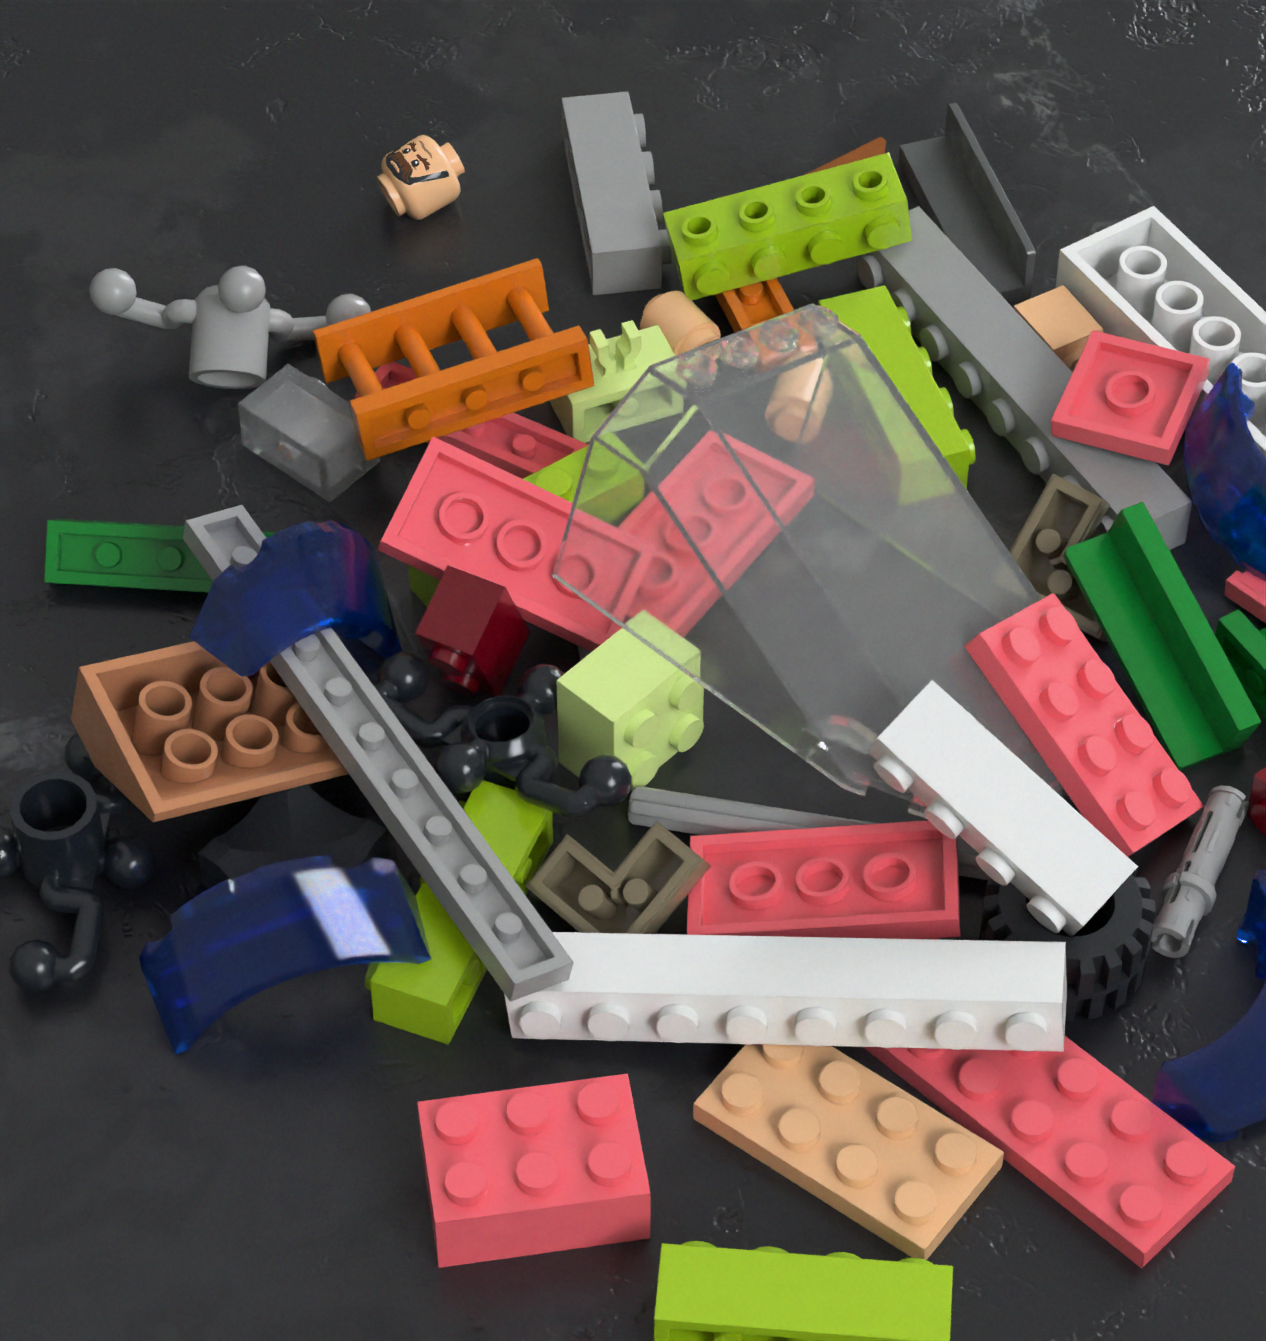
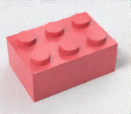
[417,1074,651,1268]

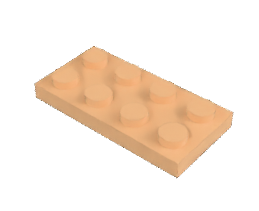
[693,1044,1004,1260]

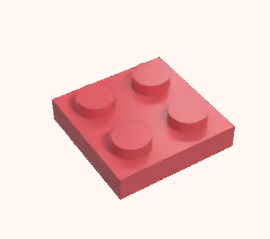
[1051,330,1209,466]

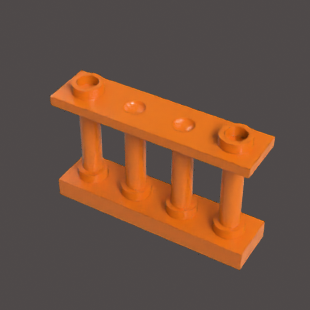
[313,258,595,461]

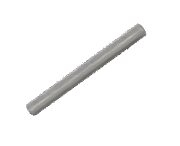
[628,786,990,880]

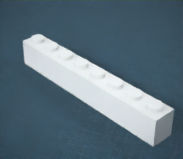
[504,932,1067,1052]

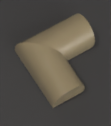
[992,474,1110,642]
[525,821,711,934]

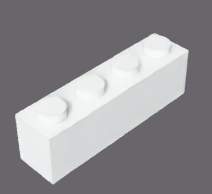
[869,680,1138,937]

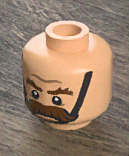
[376,135,465,220]

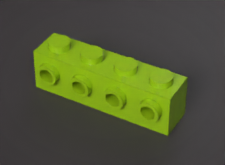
[663,152,912,300]

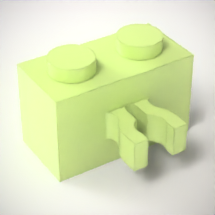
[550,320,685,443]

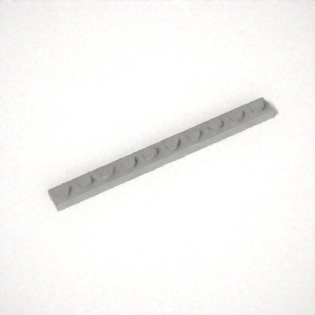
[183,505,574,1002]

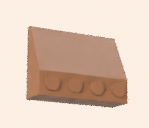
[71,629,349,822]

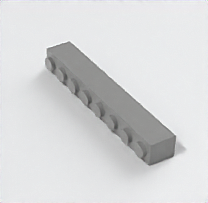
[856,206,1192,550]

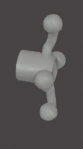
[89,265,371,389]

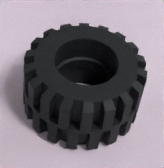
[979,868,1156,1022]

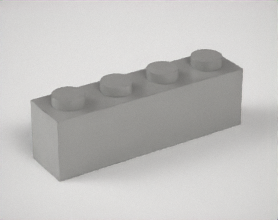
[562,91,672,295]

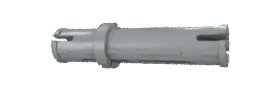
[1151,785,1250,958]

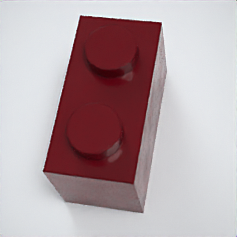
[415,565,530,697]

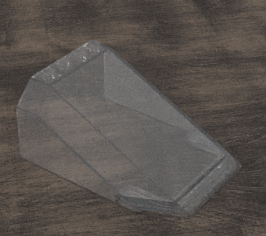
[552,303,1067,819]

